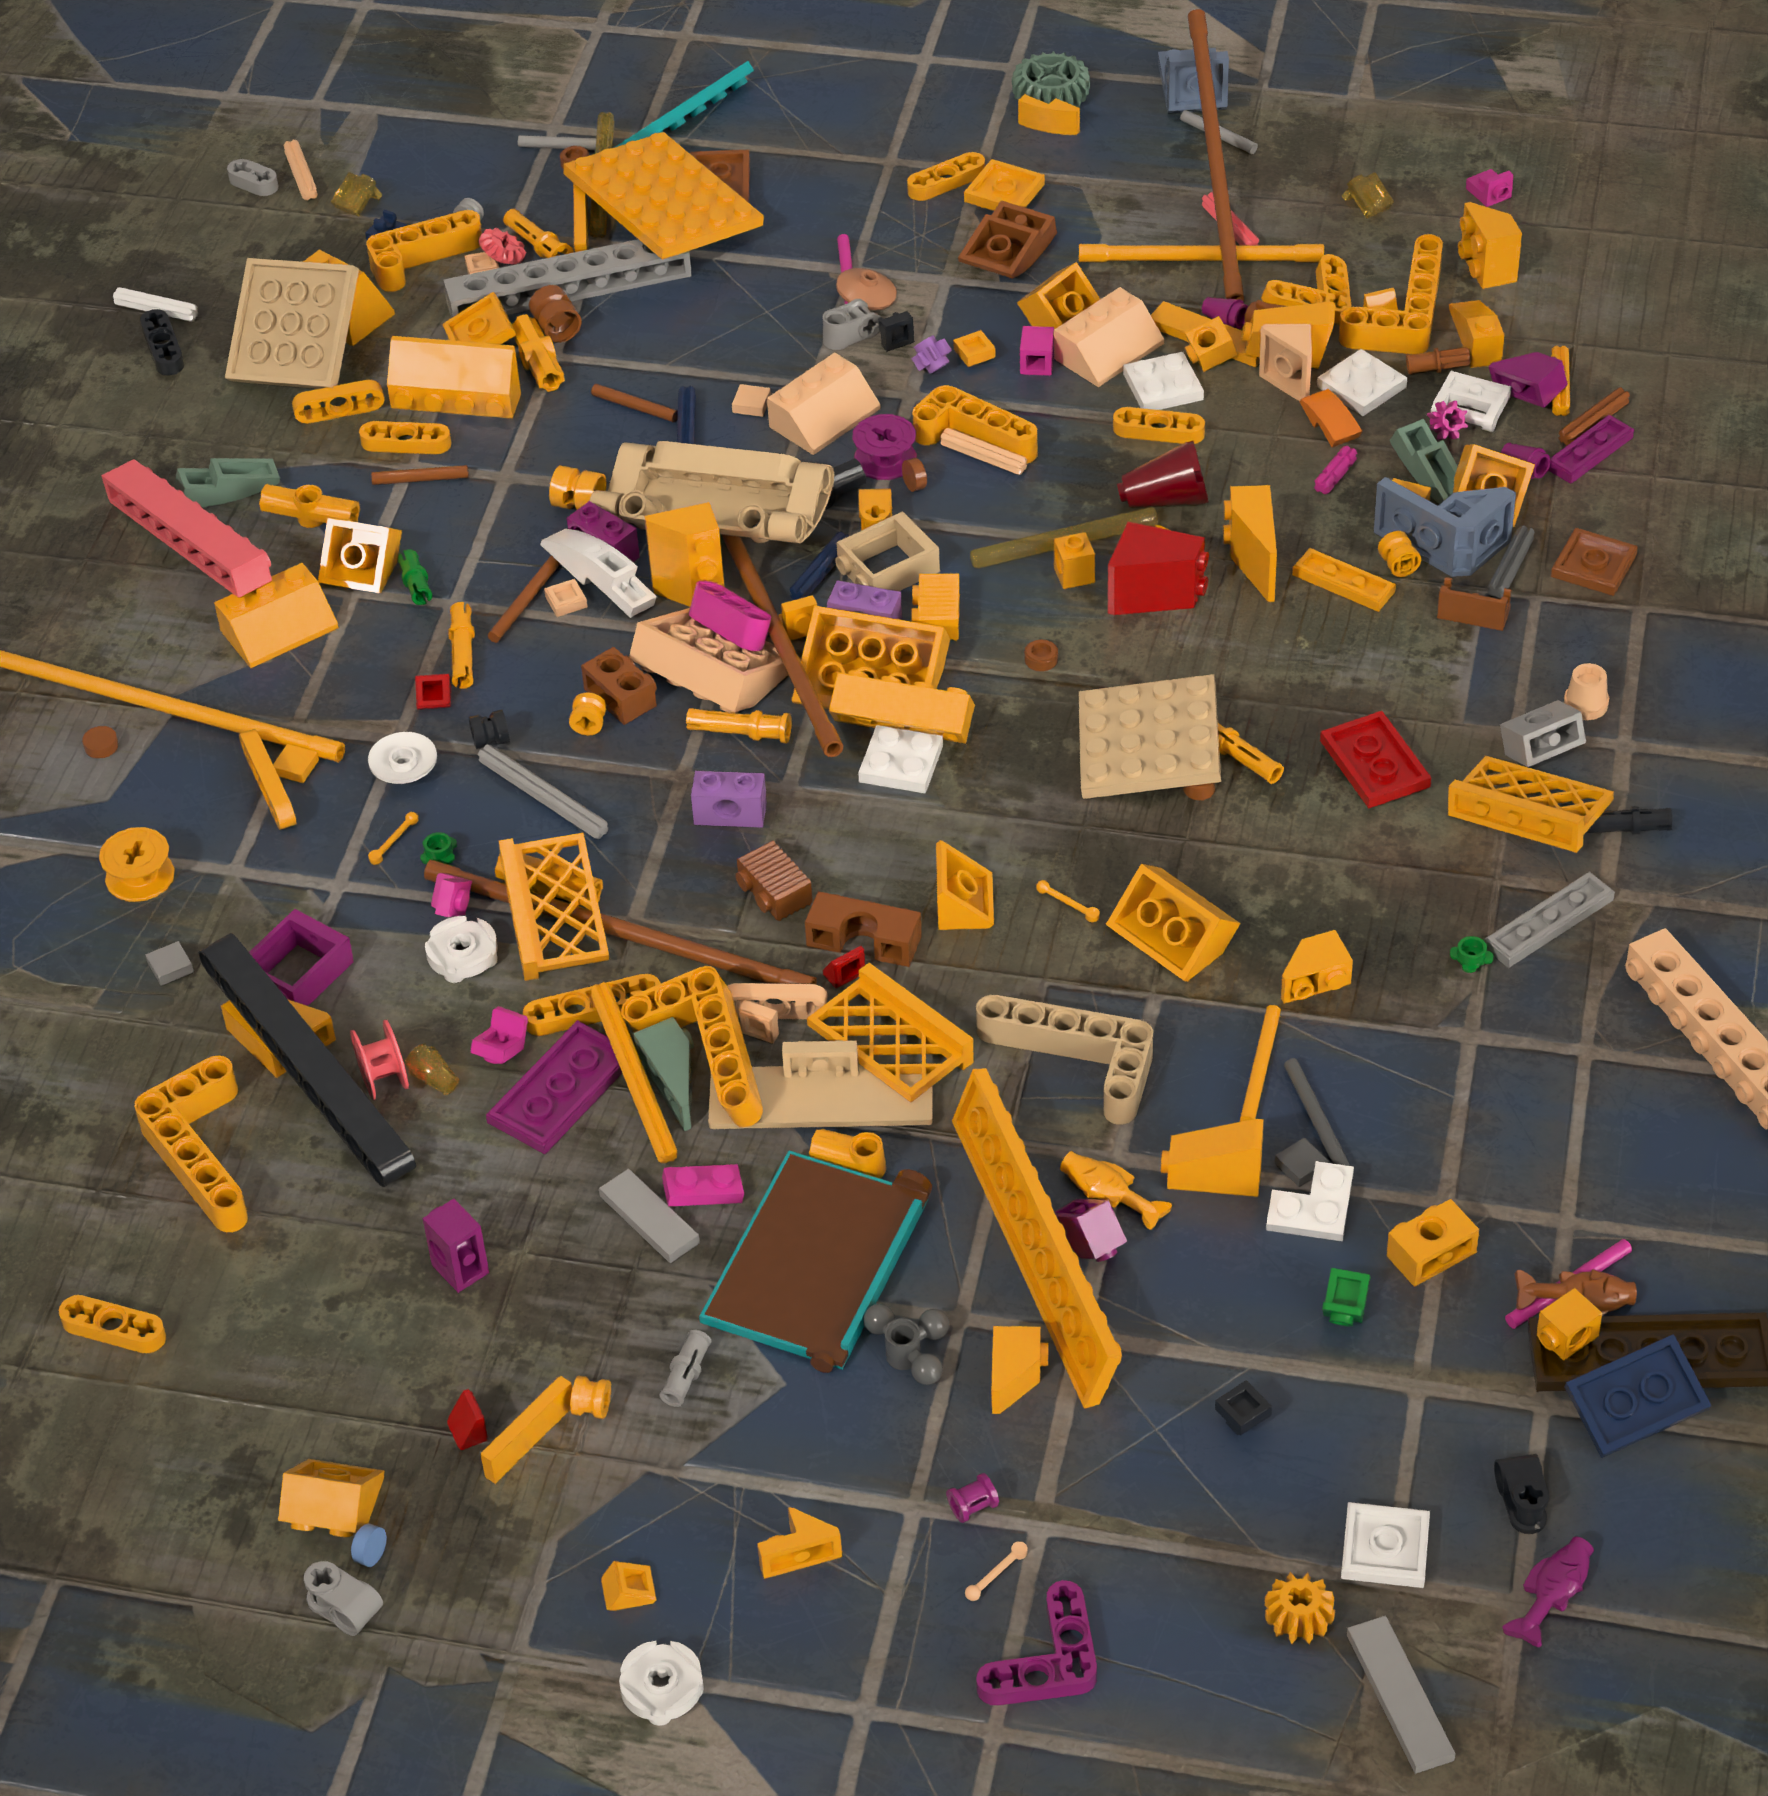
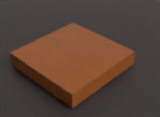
[1551,528,1638,596]

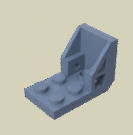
[1158,48,1229,114]
[1374,477,1516,577]

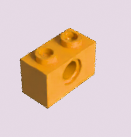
[1386,1199,1479,1287]

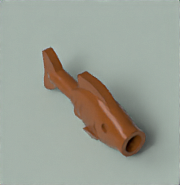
[1515,1269,1637,1316]

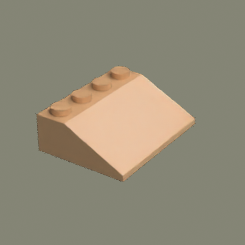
[629,608,801,713]

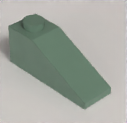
[633,1017,694,1131]

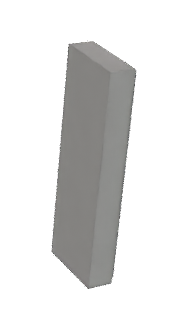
[599,1168,700,1263]

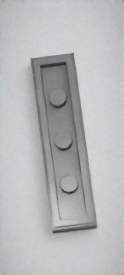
[1484,871,1615,968]
[1347,1615,1455,1774]

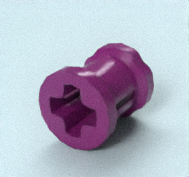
[946,1473,999,1523]

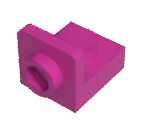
[1466,169,1514,207]

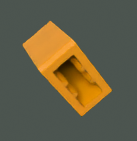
[1241,301,1335,369]
[221,999,336,1078]
[1161,1119,1264,1197]

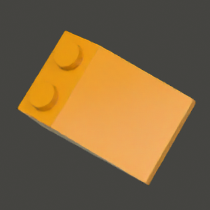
[1223,485,1277,602]

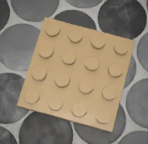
[225,258,359,389]
[1079,674,1221,799]

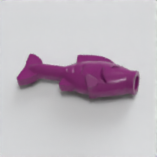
[1502,1536,1594,1647]

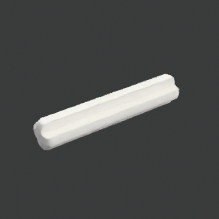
[113,287,198,322]

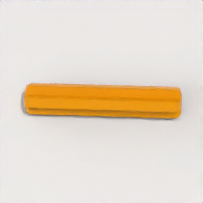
[1551,345,1570,416]

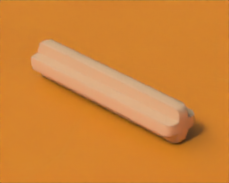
[283,139,318,201]
[940,428,1027,475]

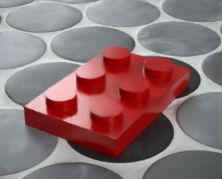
[1320,711,1432,809]

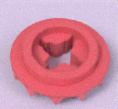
[479,228,527,264]

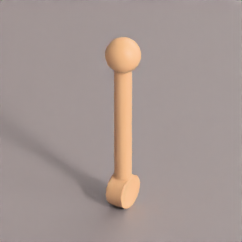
[965,1542,1028,1601]

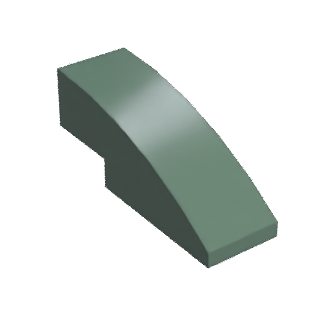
[1389,419,1458,504]
[174,458,280,507]

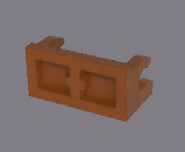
[1437,577,1512,631]

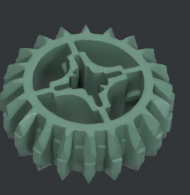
[1012,51,1090,107]

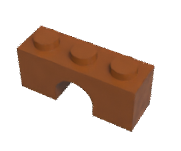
[805,891,922,967]

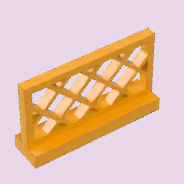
[1448,756,1614,853]
[499,833,609,981]
[807,963,974,1102]

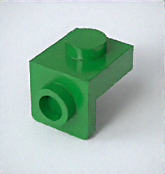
[1322,1268,1370,1327]

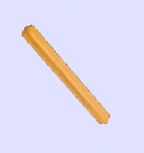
[591,982,677,1164]

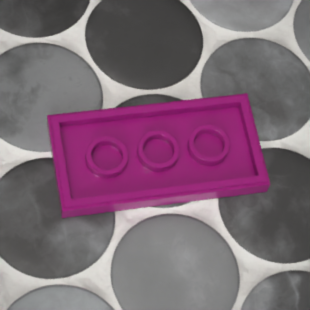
[486,1020,622,1154]

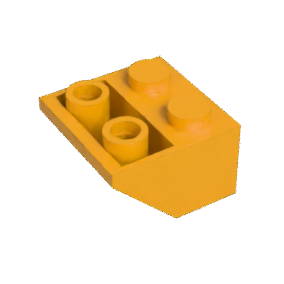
[1458,202,1522,289]

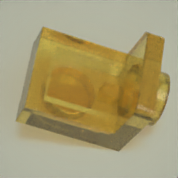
[1342,172,1394,219]

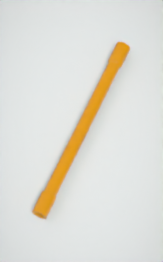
[1079,244,1324,262]

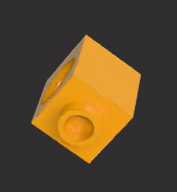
[1185,316,1237,372]
[1054,532,1095,589]
[1537,1288,1602,1360]

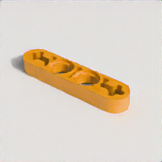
[239,729,297,830]
[523,974,661,1036]

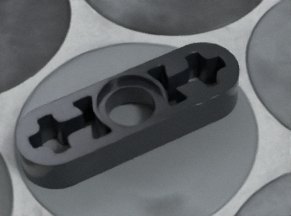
[140,309,184,376]

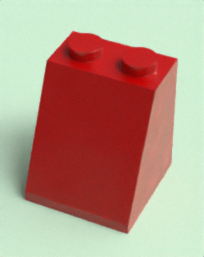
[1108,522,1209,615]

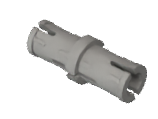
[659,1330,711,1407]

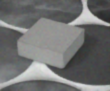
[145,941,194,986]

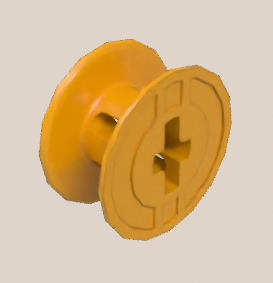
[99,827,175,902]

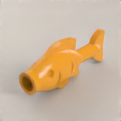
[1060,1151,1172,1230]

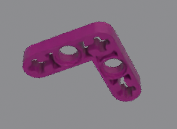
[976,1580,1097,1705]

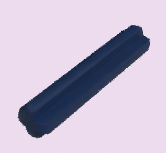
[677,385,696,444]
[790,532,850,600]

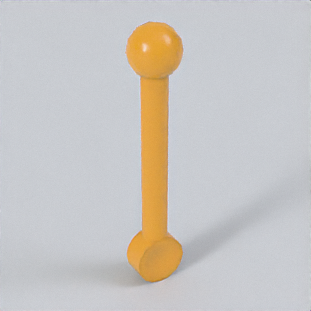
[368,812,419,865]
[1036,880,1100,922]

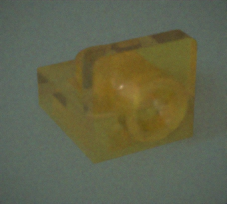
[331,172,382,217]

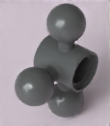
[864,1304,950,1385]

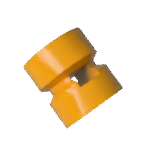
[549,465,607,510]

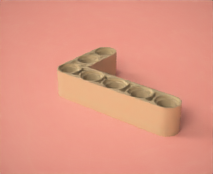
[976,995,1153,1125]

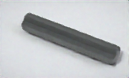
[1488,525,1535,599]

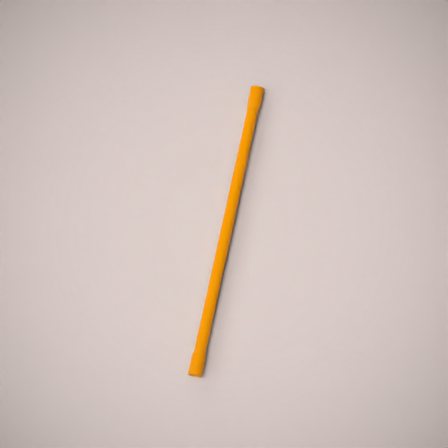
[0,650,345,762]

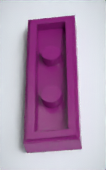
[1548,415,1634,484]

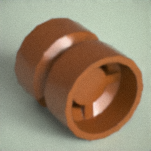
[529,285,582,343]

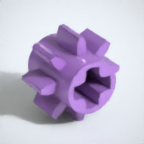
[911,335,952,374]

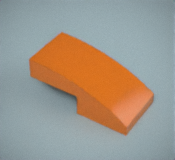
[1300,389,1362,448]

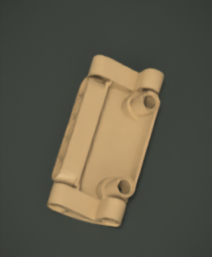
[589,441,834,544]

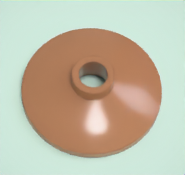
[836,268,897,310]

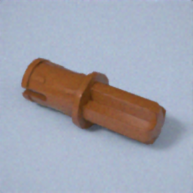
[1406,347,1470,374]

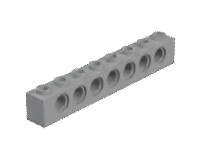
[443,239,692,318]

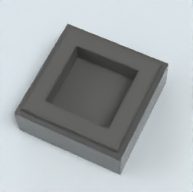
[1275,1138,1329,1187]

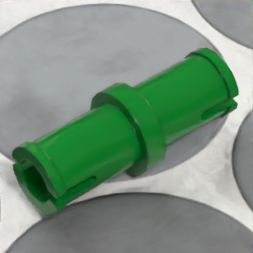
[397,549,433,605]

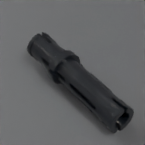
[1586,806,1672,835]

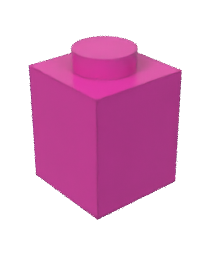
[1020,326,1054,376]

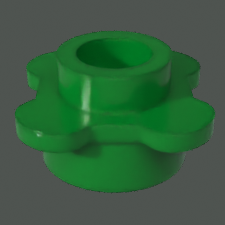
[420,832,457,865]
[1450,936,1494,973]

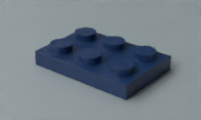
[1564,1334,1712,1458]

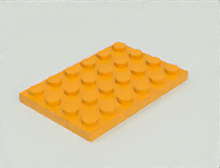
[563,132,764,260]

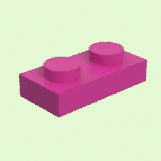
[662,1164,744,1207]

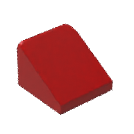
[415,674,451,710]
[822,946,865,988]
[447,1389,488,1450]

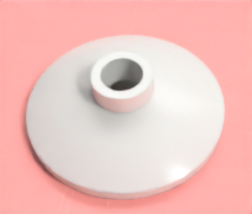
[368,732,437,784]

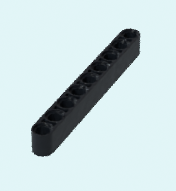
[198,933,416,1187]

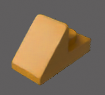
[757,1507,842,1579]

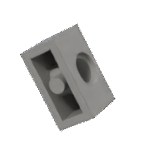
[1500,700,1586,767]

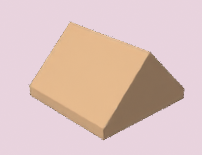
[1259,324,1312,402]

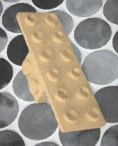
[708,1040,933,1129]

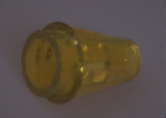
[405,1044,460,1095]

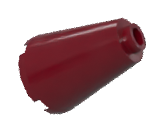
[1117,440,1209,507]

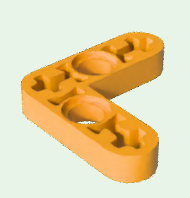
[1261,254,1351,324]

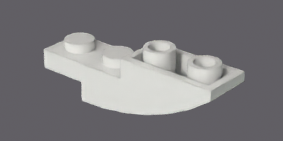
[540,529,657,618]

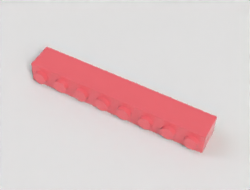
[101,459,272,598]

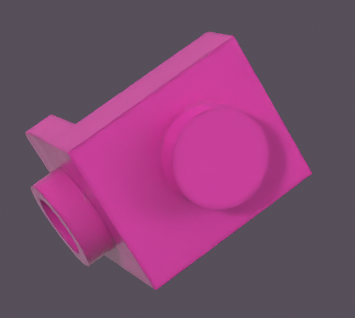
[431,873,472,917]
[471,1006,528,1064]

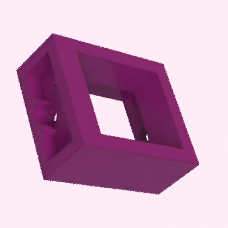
[249,909,354,1006]

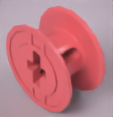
[350,1019,409,1100]

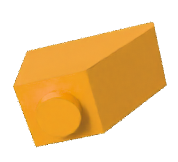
[991,1326,1049,1414]

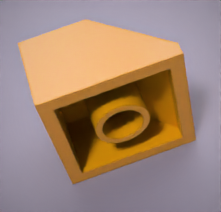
[1017,262,1101,329]
[1453,444,1535,527]
[318,518,402,593]
[278,1459,385,1537]

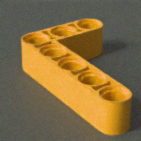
[1339,234,1443,354]
[621,966,763,1127]
[134,1055,248,1233]

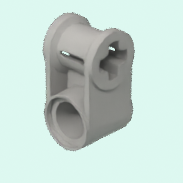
[823,299,880,350]
[304,1561,383,1636]

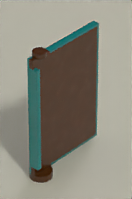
[699,1150,932,1373]

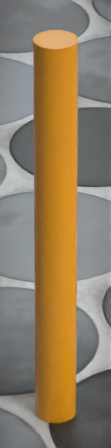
[1240,1005,1281,1122]

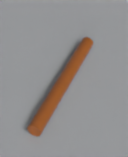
[488,555,560,643]

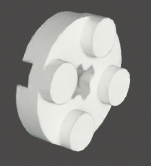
[425,916,498,983]
[619,1641,704,1726]

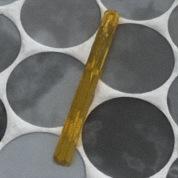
[589,112,614,238]
[970,507,1158,569]

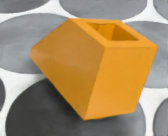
[1281,930,1353,1004]

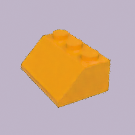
[644,502,724,607]
[214,563,339,668]
[1106,864,1241,982]

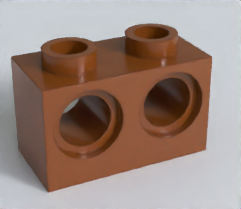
[581,647,657,725]

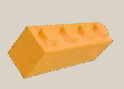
[829,670,975,744]

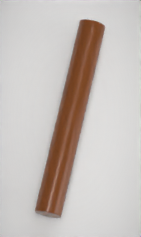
[591,384,678,423]
[371,465,469,485]

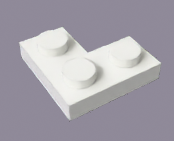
[1266,1161,1354,1241]

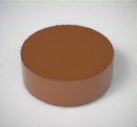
[560,146,589,169]
[902,458,927,492]
[1024,639,1058,671]
[82,726,118,758]

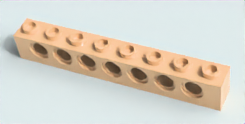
[1625,928,1768,1129]

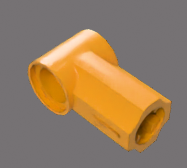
[809,1129,887,1179]

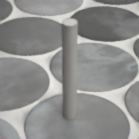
[1180,110,1258,154]
[518,135,607,150]

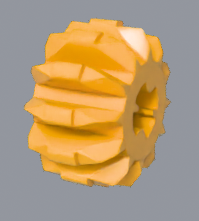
[1265,1572,1335,1644]

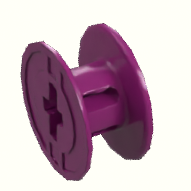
[852,414,917,480]

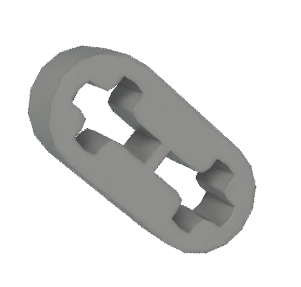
[227,159,278,196]

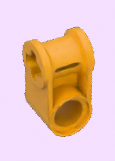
[859,488,892,531]

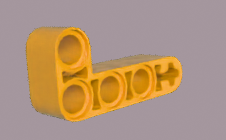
[366,210,482,292]
[912,385,1038,464]

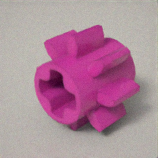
[1427,401,1468,440]

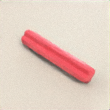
[1202,192,1259,245]

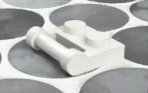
[1431,371,1511,432]

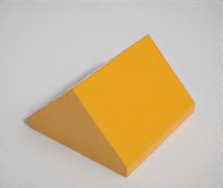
[936,840,994,930]

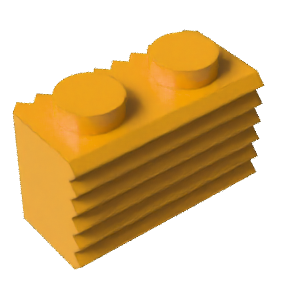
[912,573,960,641]

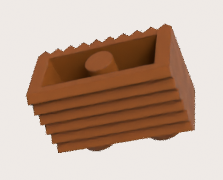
[735,840,813,921]

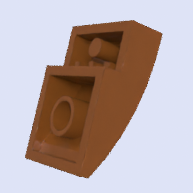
[958,200,1057,279]

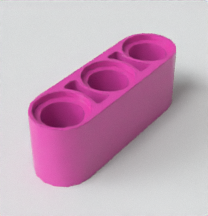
[689,581,772,651]

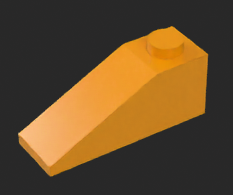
[1449,300,1504,368]

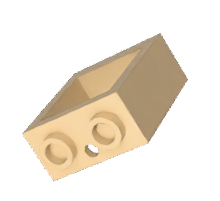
[835,511,940,591]

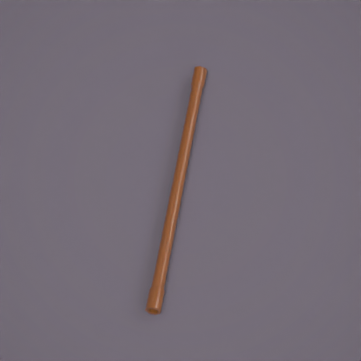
[1188,9,1244,301]
[721,534,843,757]
[424,859,817,985]

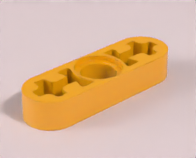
[907,152,985,201]
[292,380,384,424]
[1113,407,1205,444]
[359,421,452,454]
[59,1295,166,1353]

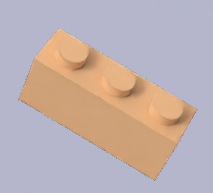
[1054,287,1164,387]
[767,352,881,455]

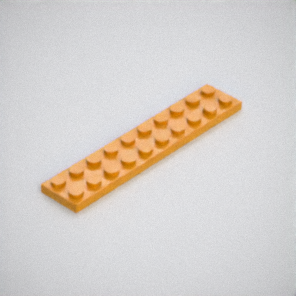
[952,1068,1122,1409]

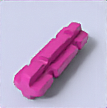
[1314,446,1357,494]

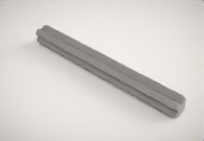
[478,745,608,839]

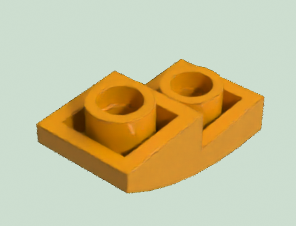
[1018,94,1080,135]

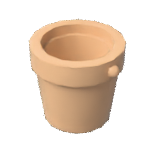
[1564,663,1609,720]

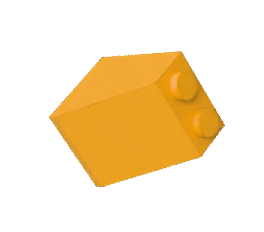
[303,250,395,346]

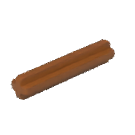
[1558,387,1630,446]

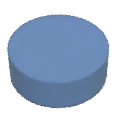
[351,1523,387,1567]

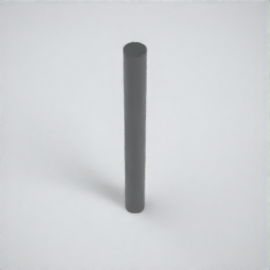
[1284,1058,1351,1166]

